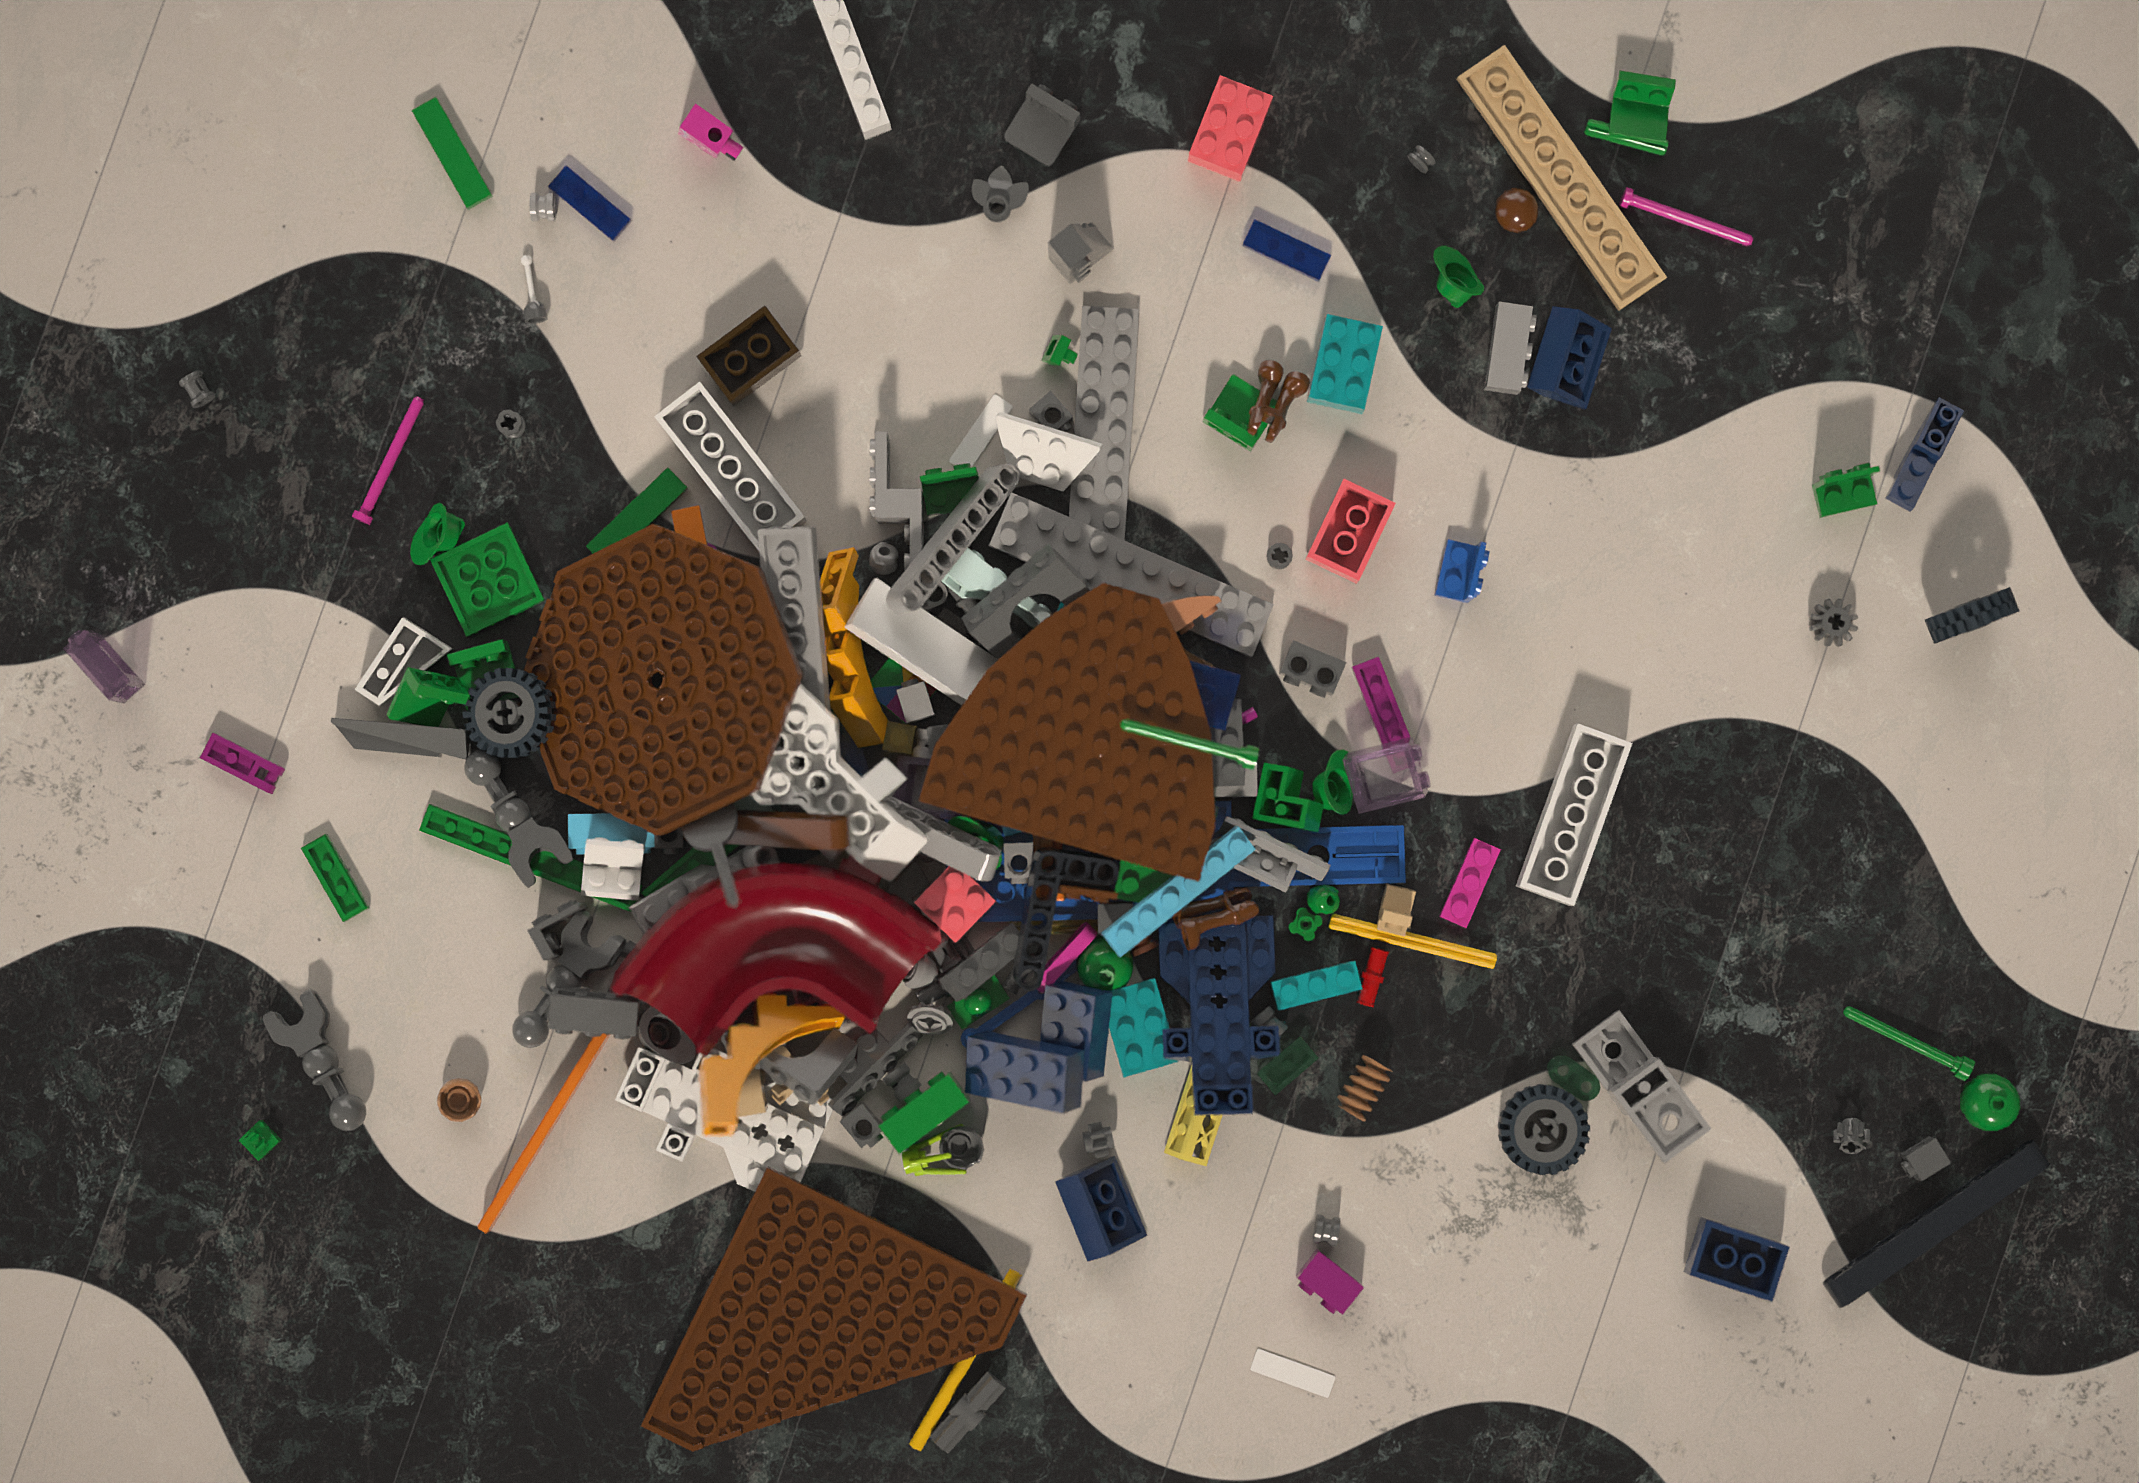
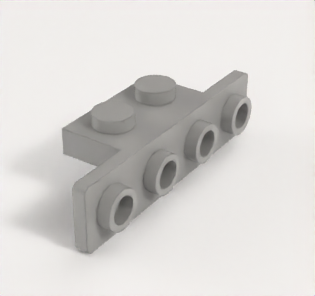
[1218,816,1330,893]

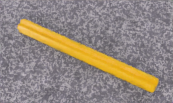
[1329,914,1497,969]

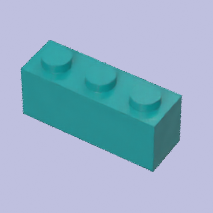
[1270,961,1362,1010]

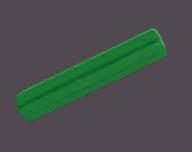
[1585,119,1668,155]

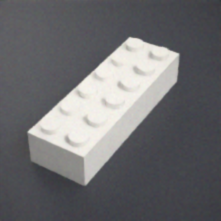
[654,382,807,551]
[1516,724,1632,906]

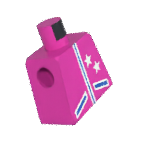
[678,103,744,161]

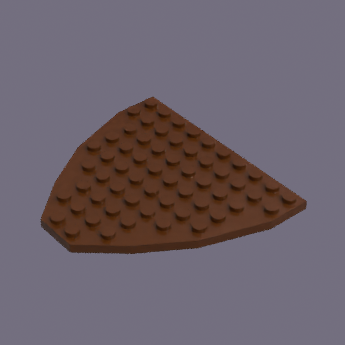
[919,582,1215,882]

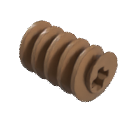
[1337,1055,1393,1121]

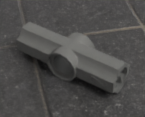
[930,1371,1006,1453]

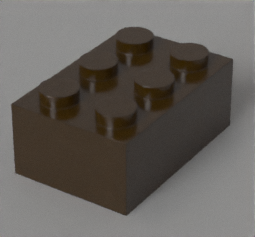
[696,305,802,407]

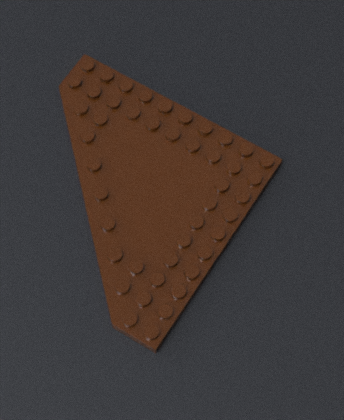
[641,1166,1027,1452]

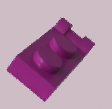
[200,733,285,794]

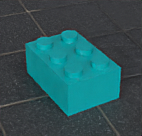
[1307,314,1383,414]
[1109,978,1179,1078]

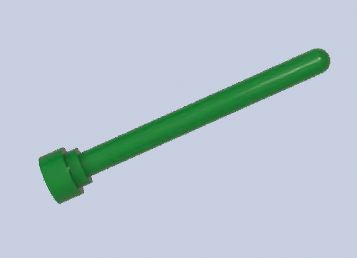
[1120,719,1259,770]
[1843,1006,1975,1081]

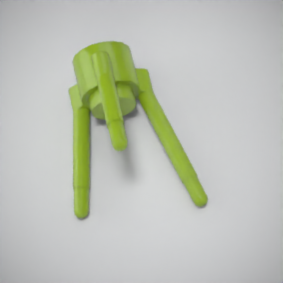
[902,1124,967,1176]

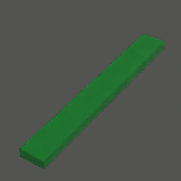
[419,804,643,912]

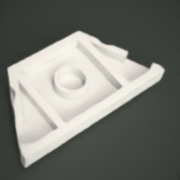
[996,412,1103,491]

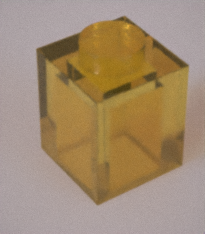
[883,721,917,756]

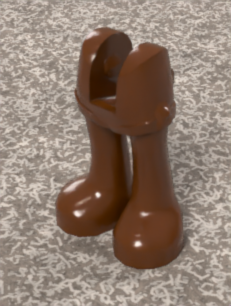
[1248,360,1310,443]
[1172,888,1259,951]

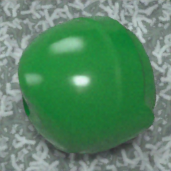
[1307,885,1340,914]

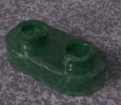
[1547,1055,1600,1101]

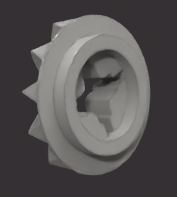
[907,1002,954,1035]

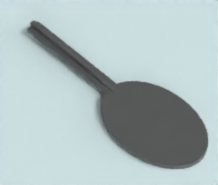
[682,803,739,907]

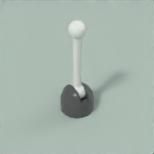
[521,255,548,324]

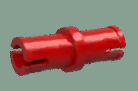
[1356,947,1389,1007]

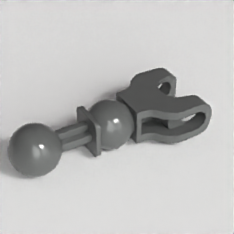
[464,749,573,888]
[512,910,627,1048]
[263,988,367,1131]

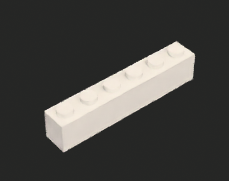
[812,0,892,140]

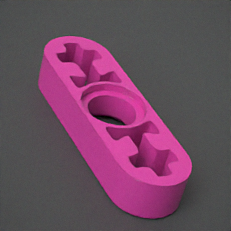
[1037,922,1097,993]

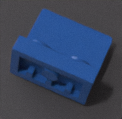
[1434,539,1490,603]

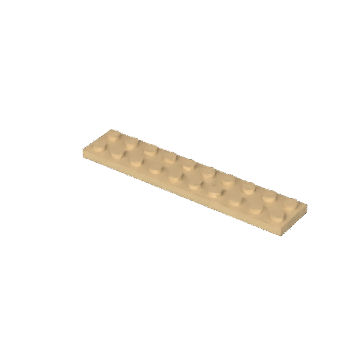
[1457,45,1667,311]

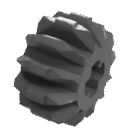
[1809,599,1858,647]

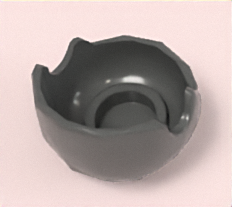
[939,1126,985,1170]

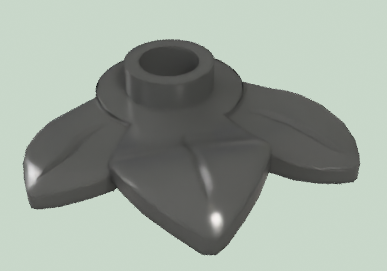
[972,166,1029,223]

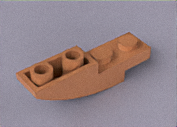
[1162,596,1221,635]

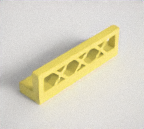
[1164,1065,1223,1166]

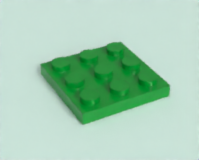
[430,523,546,637]

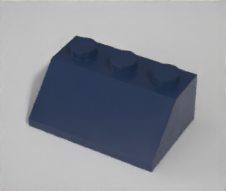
[1527,306,1612,409]
[1055,1156,1148,1262]

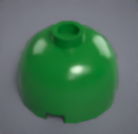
[1076,935,1134,991]
[1960,1074,2020,1131]

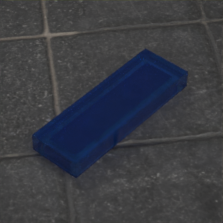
[548,165,632,242]
[1242,219,1331,282]

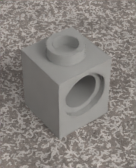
[897,678,935,724]
[1004,843,1033,884]

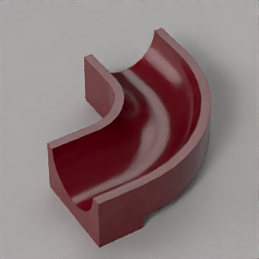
[611,863,942,1057]

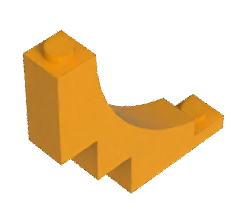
[820,547,889,748]

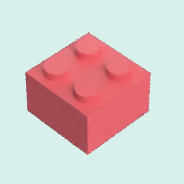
[914,866,996,943]

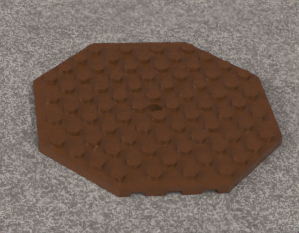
[521,524,803,836]

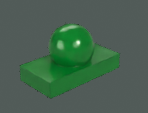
[947,974,1010,1030]

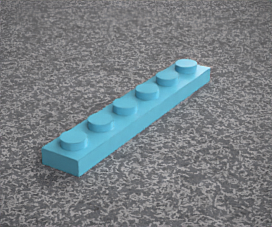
[1101,826,1256,957]

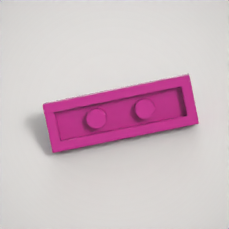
[1439,838,1501,928]

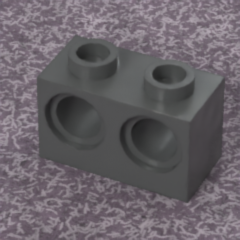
[1279,640,1347,698]

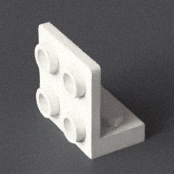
[581,837,644,901]

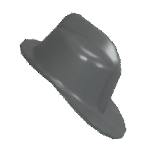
[638,1007,699,1064]

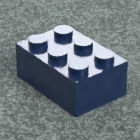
[1040,981,1113,1082]
[1683,1217,1790,1302]

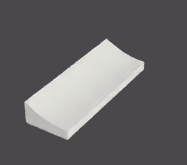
[844,578,998,705]

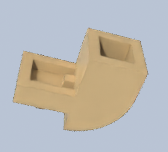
[1377,883,1416,937]
[737,1068,768,1117]

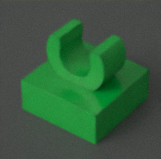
[1041,335,1078,366]
[239,1120,281,1161]

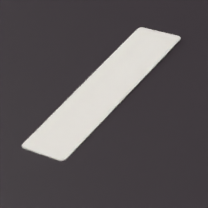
[949,394,1013,467]
[1250,1349,1335,1398]

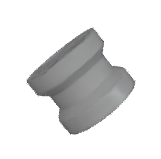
[530,192,557,221]

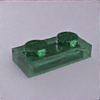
[1257,1036,1319,1095]

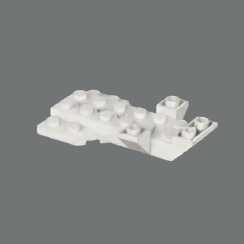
[751,683,930,882]
[615,1047,833,1192]

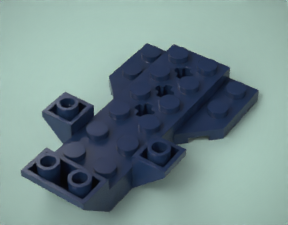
[1158,915,1280,1116]

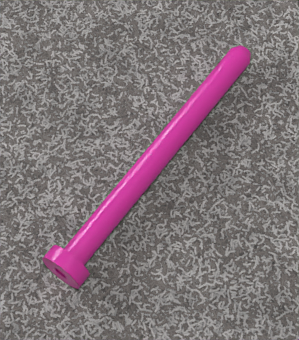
[1620,187,1753,246]
[352,396,424,525]

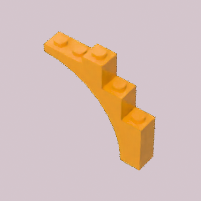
[699,993,845,1136]

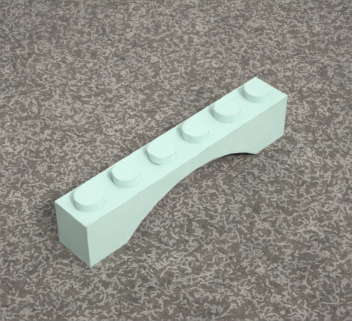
[941,548,1052,629]

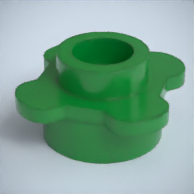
[1289,908,1322,941]

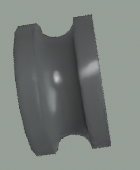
[1407,145,1436,173]
[1266,543,1293,570]

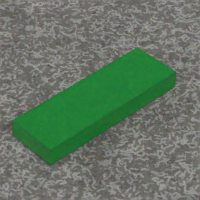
[301,834,370,922]

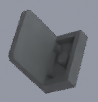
[1004,83,1080,166]

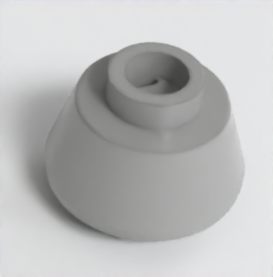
[902,954,938,988]

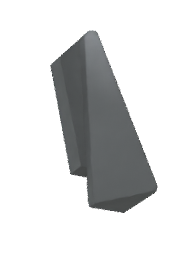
[331,718,471,760]

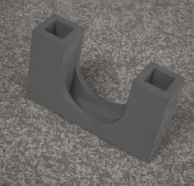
[962,543,1092,660]
[721,989,858,1105]

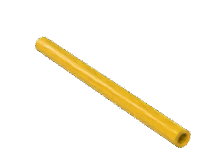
[909,1268,1022,1451]

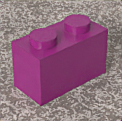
[1296,1249,1364,1315]

